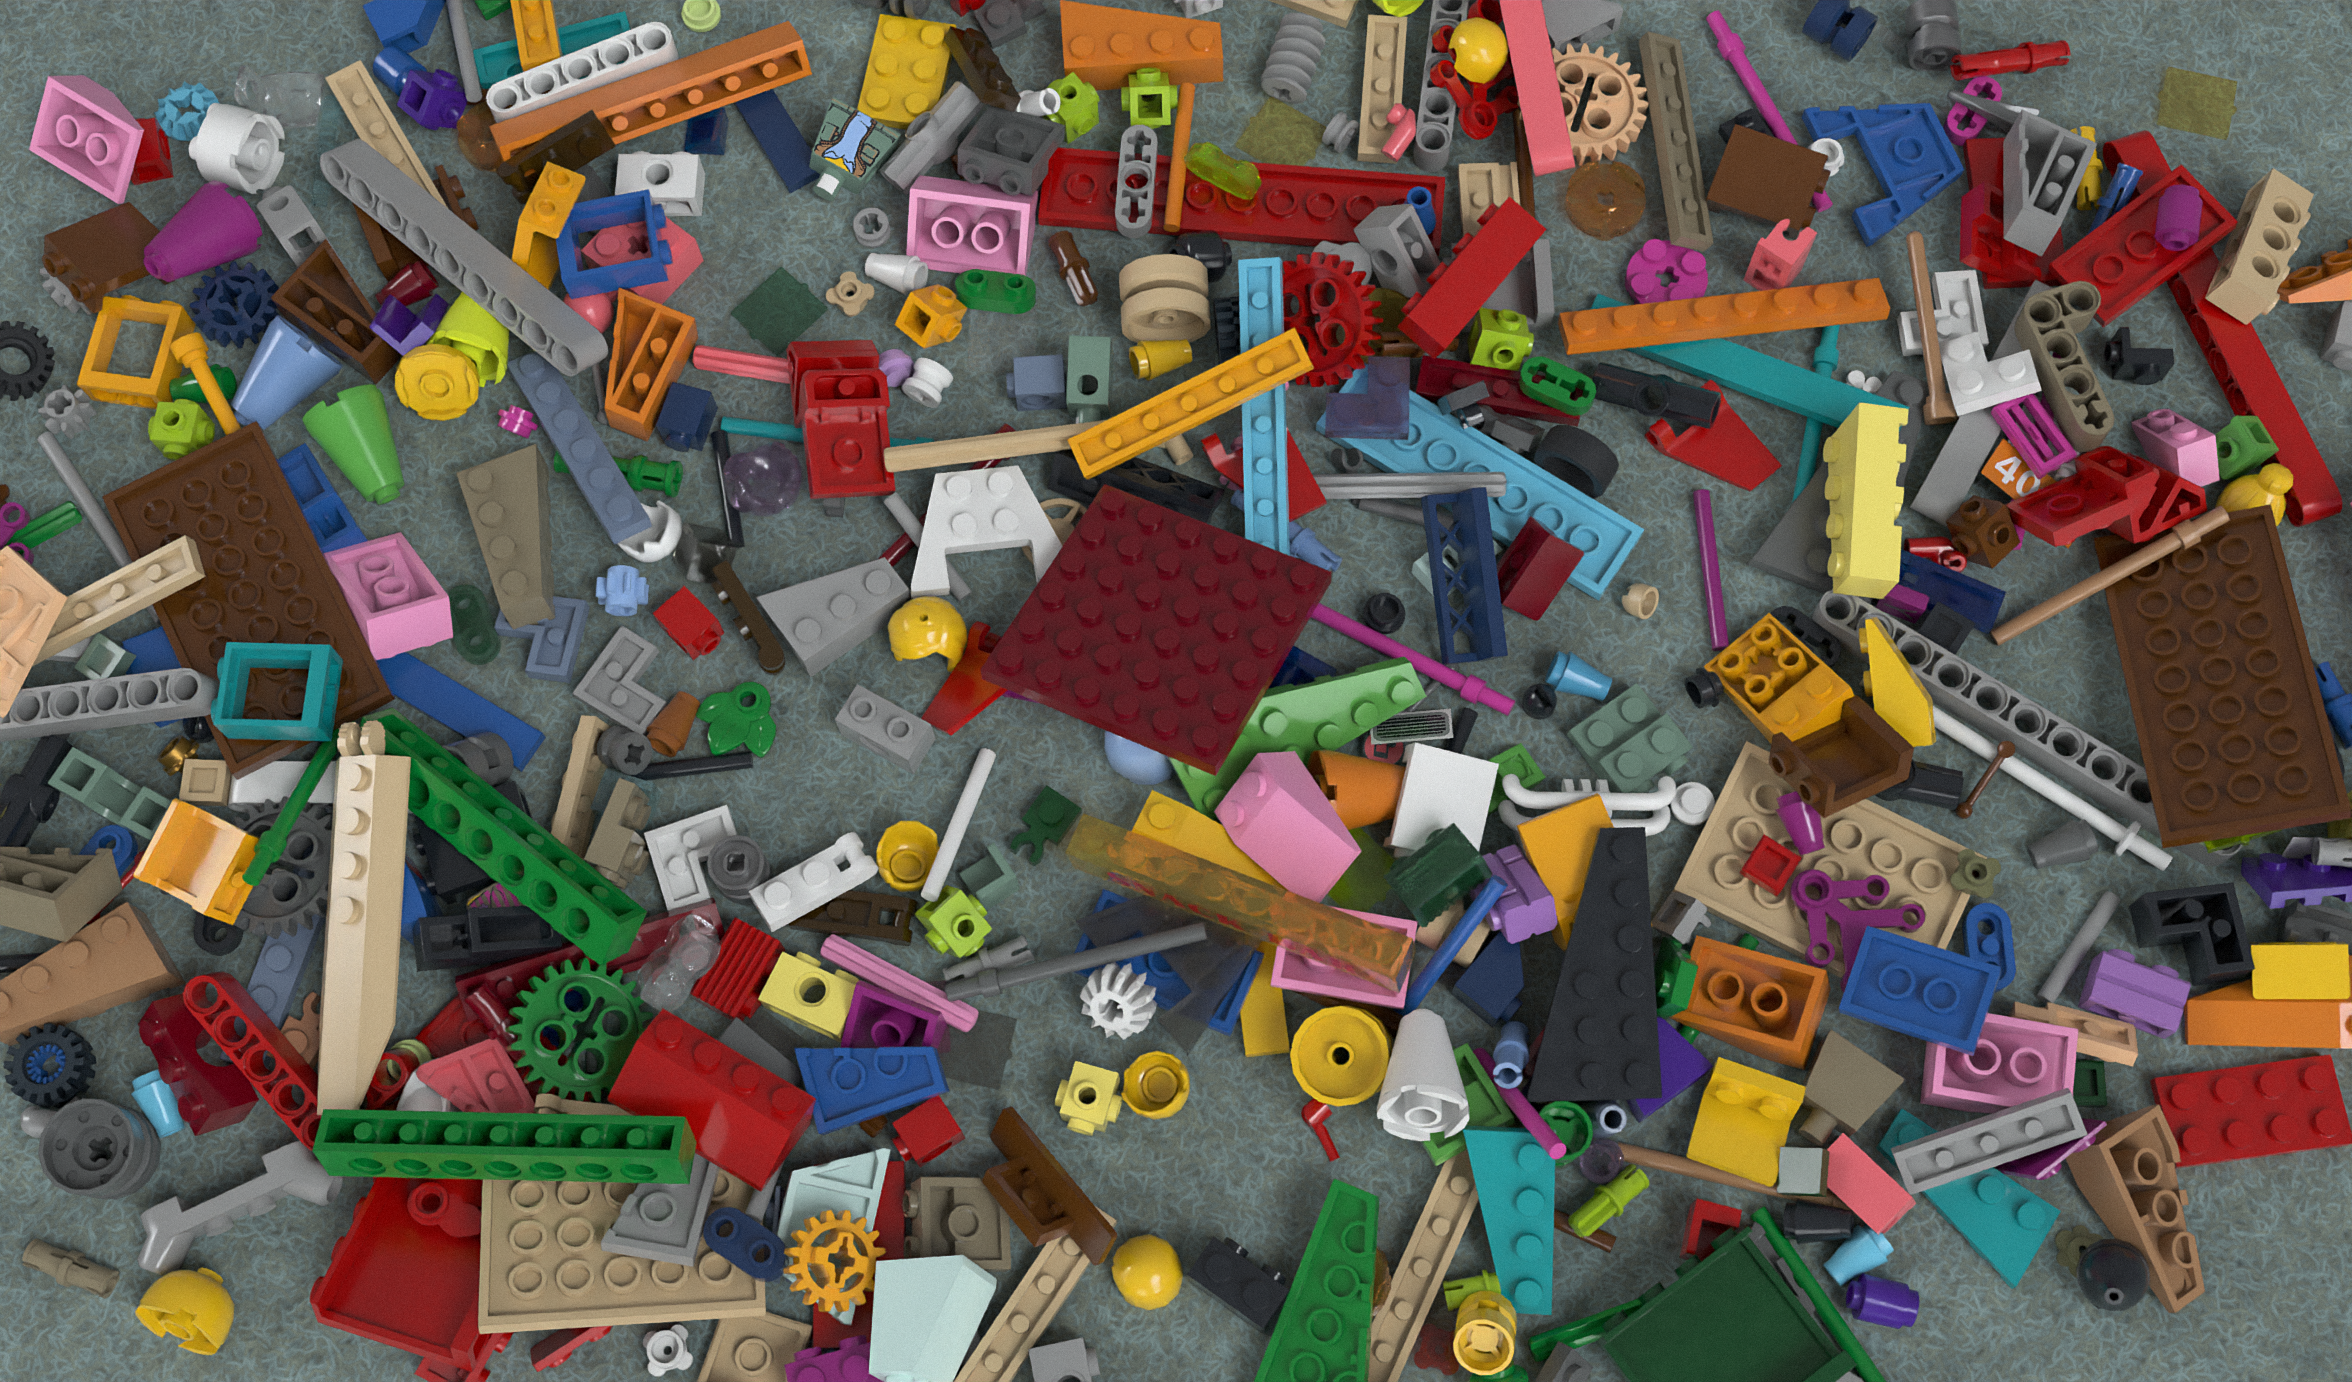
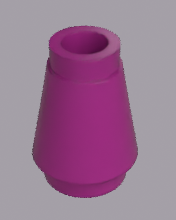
[1775,791,1826,856]

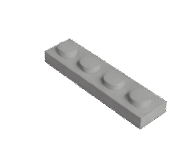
[1891,1088,2088,1195]

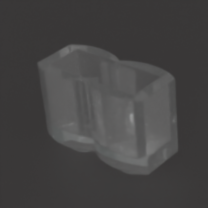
[637,912,721,1013]

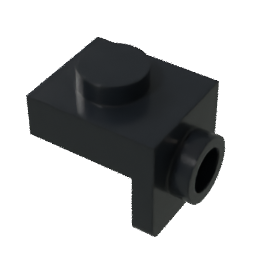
[2104,327,2174,385]

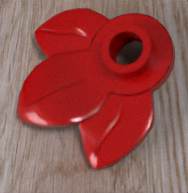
[407,1178,483,1238]

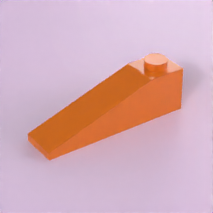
[2184,955,2352,1048]

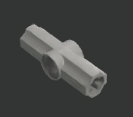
[879,81,984,195]

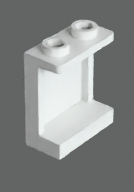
[1383,742,1499,873]

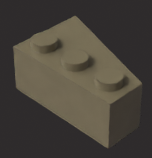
[0,847,123,942]

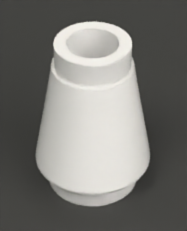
[865,253,928,296]

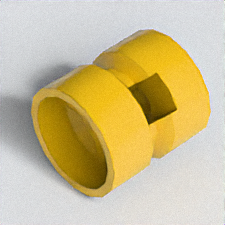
[1453,1291,1517,1375]

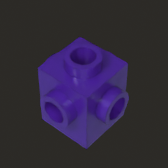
[397,69,468,130]

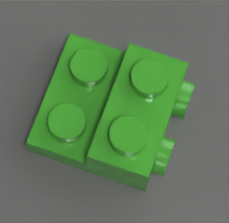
[1420,1043,1514,1166]

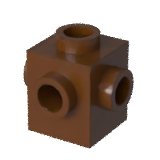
[1945,495,2021,569]

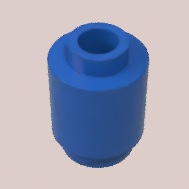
[373,46,427,97]

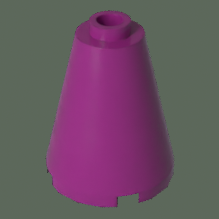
[143,180,262,282]

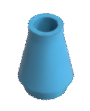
[1545,651,1612,701]

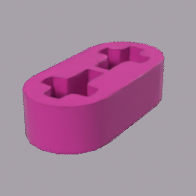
[1943,76,2002,146]

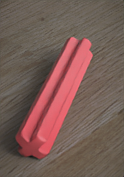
[693,345,790,384]

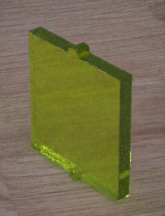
[1327,827,1407,913]

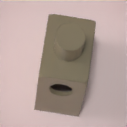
[1799,1029,1905,1146]

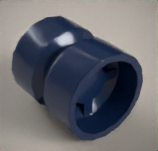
[1802,0,1878,62]

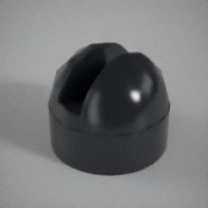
[1522,683,1557,720]
[183,716,215,743]

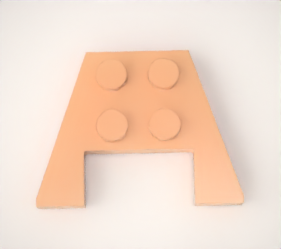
[0,546,68,718]

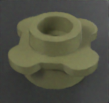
[1950,849,2001,899]

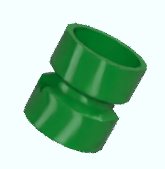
[1525,1101,1593,1168]

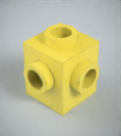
[1055,1061,1123,1136]

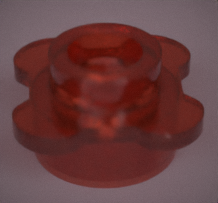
[1414,1324,1459,1376]

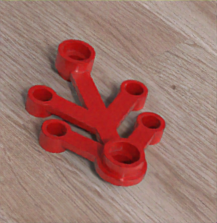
[1430,0,1519,140]

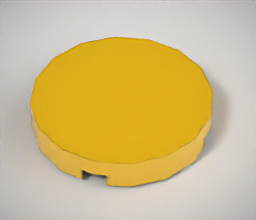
[395,344,480,421]

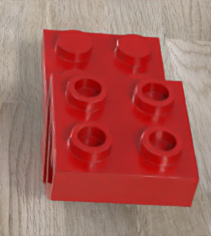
[786,340,896,499]
[2005,446,2207,547]

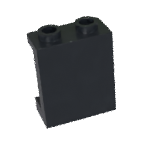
[413,781,533,905]

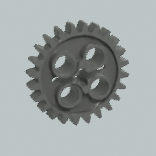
[234,796,333,939]

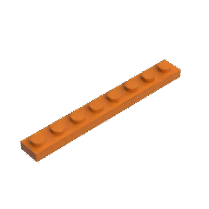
[1558,278,1891,355]

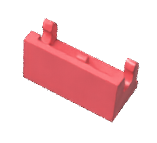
[1743,219,1817,291]
[1827,1133,1916,1235]

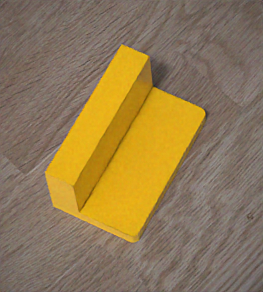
[2249,942,2350,999]

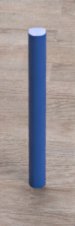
[1393,875,1508,1017]

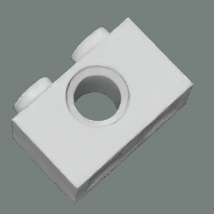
[615,151,705,216]

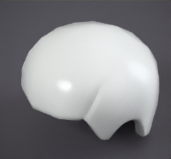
[617,500,682,563]

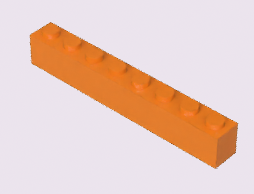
[489,21,812,177]

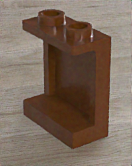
[1706,124,1831,240]
[352,164,479,282]
[42,202,175,313]
[1769,695,1914,818]

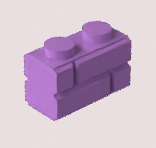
[1467,844,1558,944]
[2078,949,2191,1039]

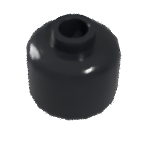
[1169,230,1232,283]

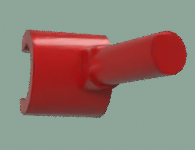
[1301,1098,1340,1162]

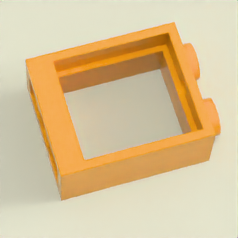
[77,295,196,409]

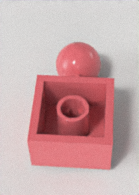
[563,216,704,334]

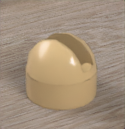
[1621,583,1659,619]

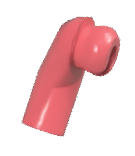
[1381,103,1416,162]

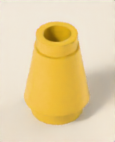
[1129,339,1192,381]

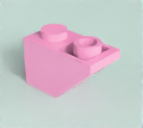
[2131,409,2220,487]

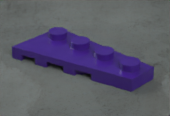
[2241,853,2352,909]

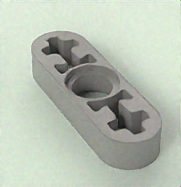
[1115,125,1158,238]

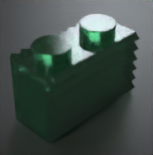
[1383,822,1493,928]

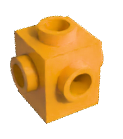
[894,284,967,349]

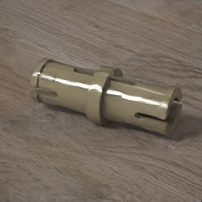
[22,1238,120,1299]

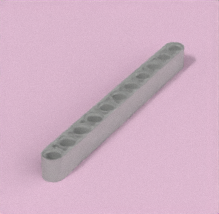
[1812,589,2244,866]

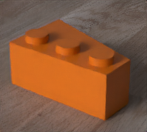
[605,288,698,442]

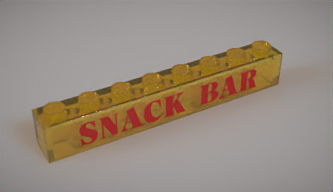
[1065,813,1416,993]

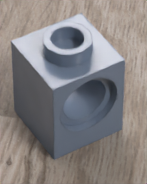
[1006,354,1067,411]

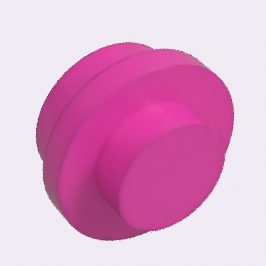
[497,405,539,439]

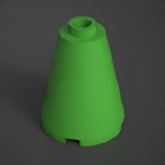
[302,384,405,505]

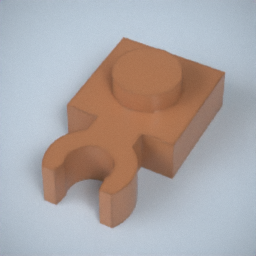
[267,992,321,1069]

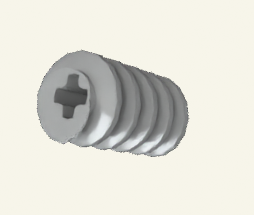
[1261,13,1326,104]

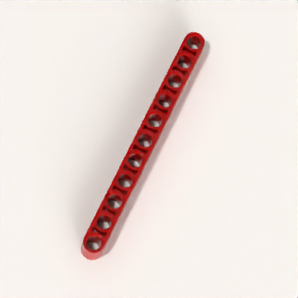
[2103,130,2343,528]

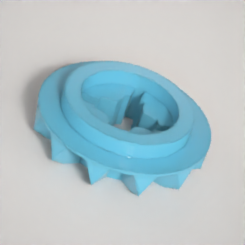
[154,81,219,141]

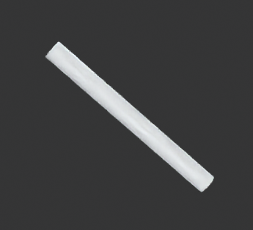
[921,748,996,902]

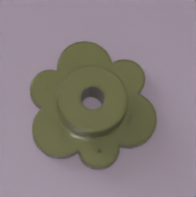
[2055,1225,2104,1278]

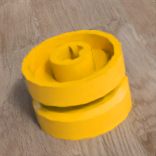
[1290,1005,1394,1107]

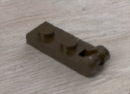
[497,110,616,205]
[710,560,786,675]
[789,890,918,946]

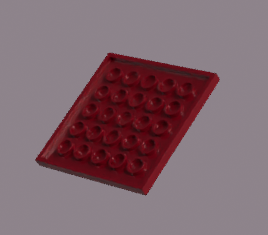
[981,484,1332,776]

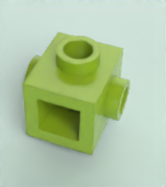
[1121,67,1178,129]
[1042,72,1100,144]
[1467,307,1534,371]
[148,399,215,461]
[915,885,992,958]

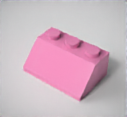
[906,175,1038,276]
[1271,899,1418,1010]

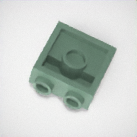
[1566,683,1693,793]

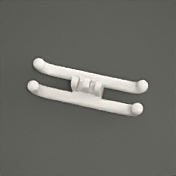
[1498,774,1676,836]

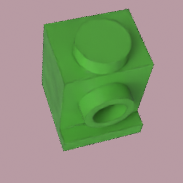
[2215,415,2279,479]

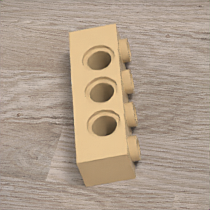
[2205,168,2314,325]

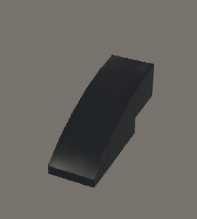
[412,906,562,972]

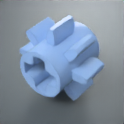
[595,565,649,616]

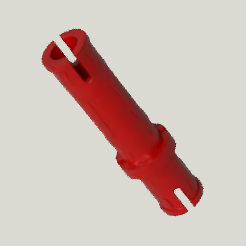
[1950,40,2070,81]

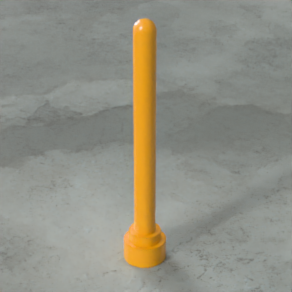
[170,332,241,435]

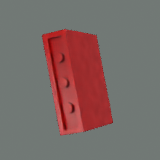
[310,1177,492,1372]

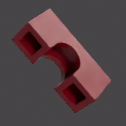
[138,993,259,1136]

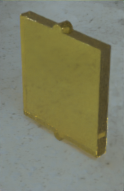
[2157,66,2238,140]
[1236,96,1327,166]

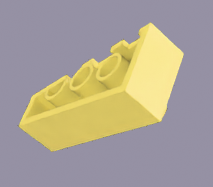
[1823,402,1908,599]

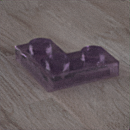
[1325,356,1410,440]

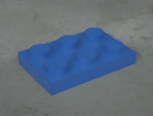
[1839,926,2001,1056]

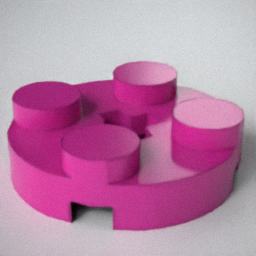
[1625,239,1708,305]

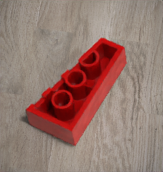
[1397,196,1546,359]

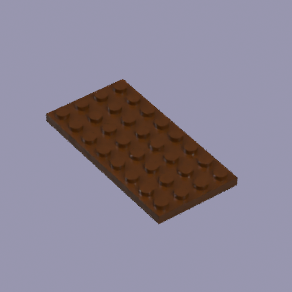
[102,421,396,780]
[2094,504,2352,848]

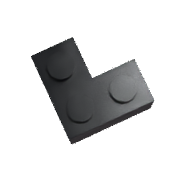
[2129,882,2255,986]

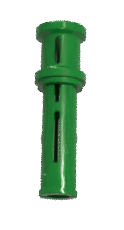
[554,451,683,498]

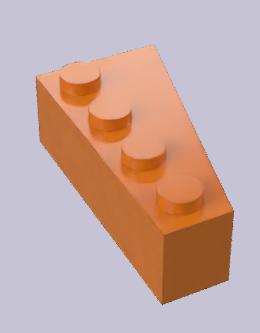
[1060,0,1223,91]

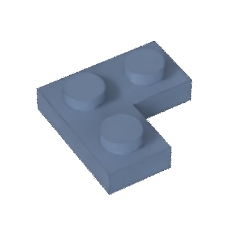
[494,596,590,683]

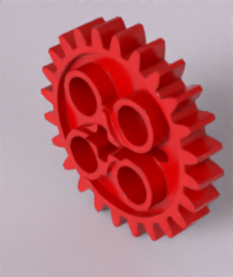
[1282,252,1383,387]

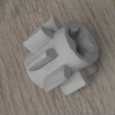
[38,385,97,439]

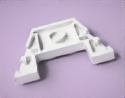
[911,466,1063,599]

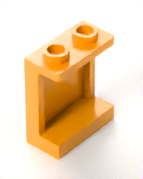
[511,161,586,290]
[133,798,259,925]

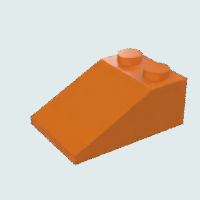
[1670,935,1831,1070]

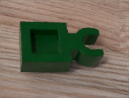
[1010,785,1082,867]

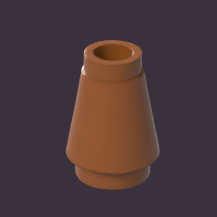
[647,691,700,757]

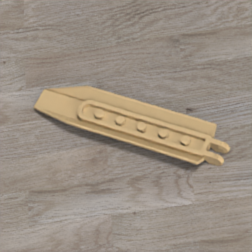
[317,720,411,1115]

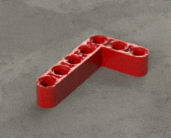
[183,971,420,1151]

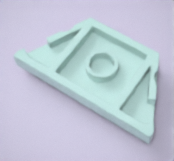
[776,1148,890,1325]

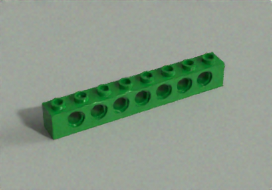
[359,707,647,965]
[312,1109,697,1184]

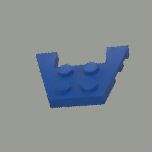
[1801,103,1964,247]

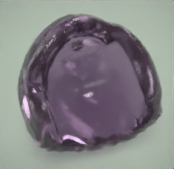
[723,440,802,517]

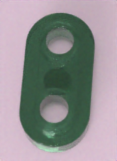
[447,584,501,665]

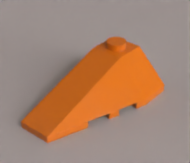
[2277,238,2352,304]

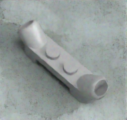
[137,1141,343,1276]

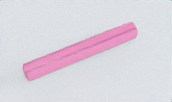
[820,934,979,1032]

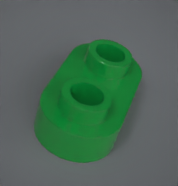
[955,269,1036,314]

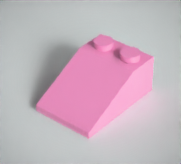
[29,75,144,204]
[324,532,453,660]
[1214,751,1362,904]
[1920,1013,2078,1113]

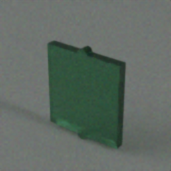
[731,267,828,356]

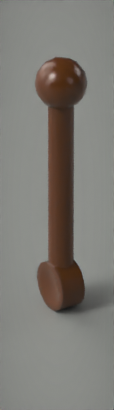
[1955,741,2015,819]

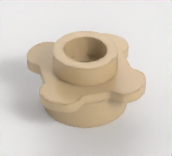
[826,271,875,317]

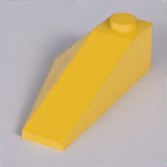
[1116,790,1298,913]

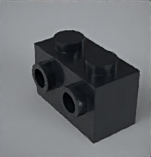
[1187,1236,1289,1334]

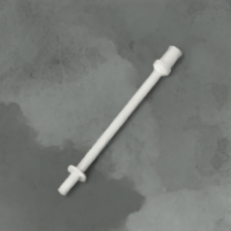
[1859,669,2173,871]

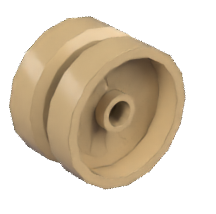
[1119,254,1211,343]

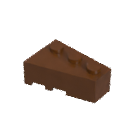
[271,239,403,385]

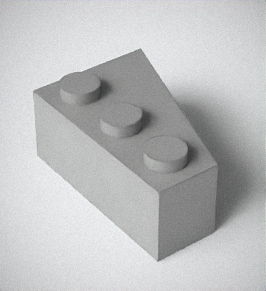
[2003,109,2097,256]
[756,557,912,677]

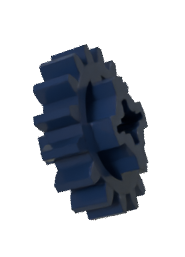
[190,261,280,349]

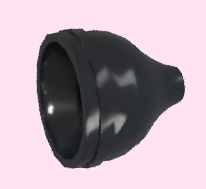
[2076,1238,2150,1311]

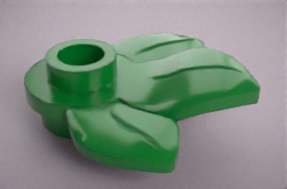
[696,682,776,758]

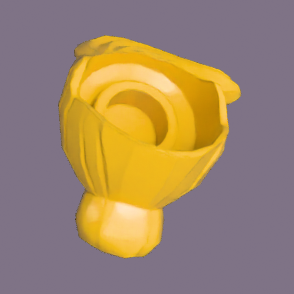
[2215,463,2293,526]

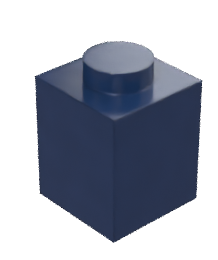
[656,382,718,452]

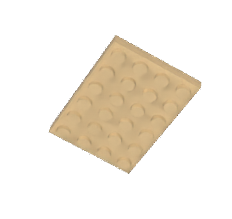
[1672,741,1987,979]
[478,1168,766,1334]

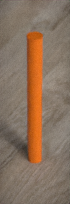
[1163,83,1195,232]

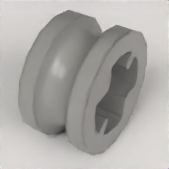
[1322,112,1359,153]
[853,207,891,248]

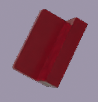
[1497,516,1584,621]

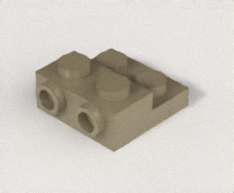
[584,778,651,890]
[903,1177,1011,1272]

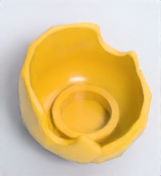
[1449,17,1509,83]
[876,821,940,892]
[1121,1050,1190,1120]
[1111,1234,1183,1310]

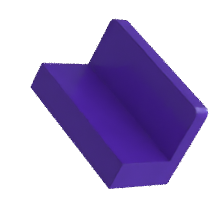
[369,293,449,356]

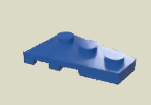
[794,1047,949,1135]

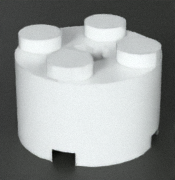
[189,103,285,194]

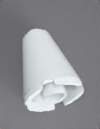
[1377,1009,1469,1141]

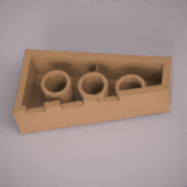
[0,902,186,1046]

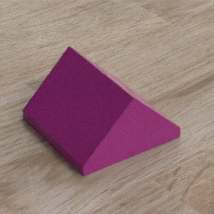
[840,980,947,1049]

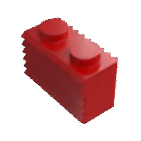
[689,917,785,1022]

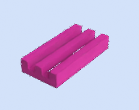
[1991,394,2077,480]

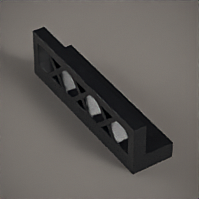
[1047,449,1225,525]

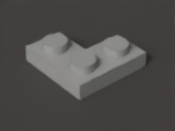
[572,626,668,737]

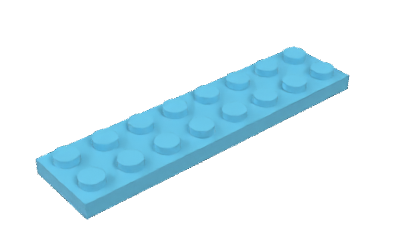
[1316,363,1644,601]

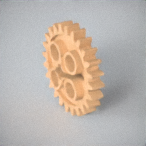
[1517,43,1649,166]

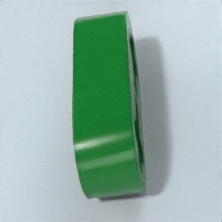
[1519,356,1596,416]

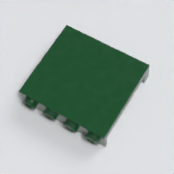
[1597,1226,1857,1382]

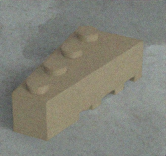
[456,444,555,630]

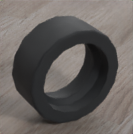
[1534,425,1619,499]

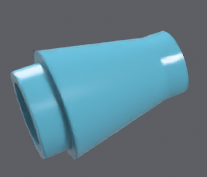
[131,1070,185,1138]
[1823,1224,1894,1287]

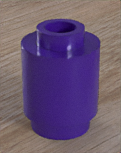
[1846,1273,1919,1329]

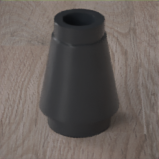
[1784,1198,1854,1245]

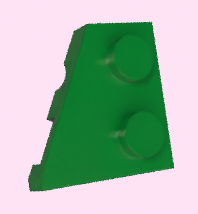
[1654,937,1698,1020]

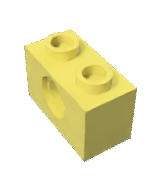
[758,951,859,1043]

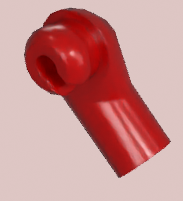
[1904,536,1967,575]

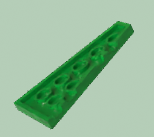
[1254,1178,1380,1382]

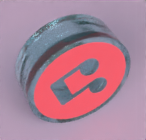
[1362,732,1405,765]

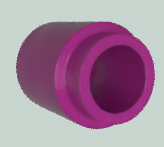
[2155,185,2203,251]

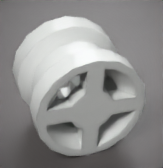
[902,358,953,408]

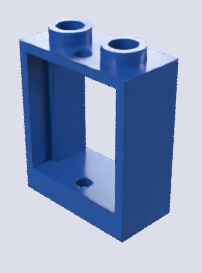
[556,189,673,299]

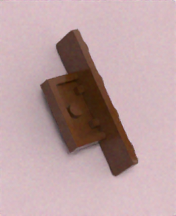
[981,1106,1117,1266]

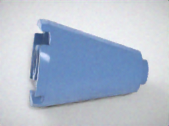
[230,315,343,430]

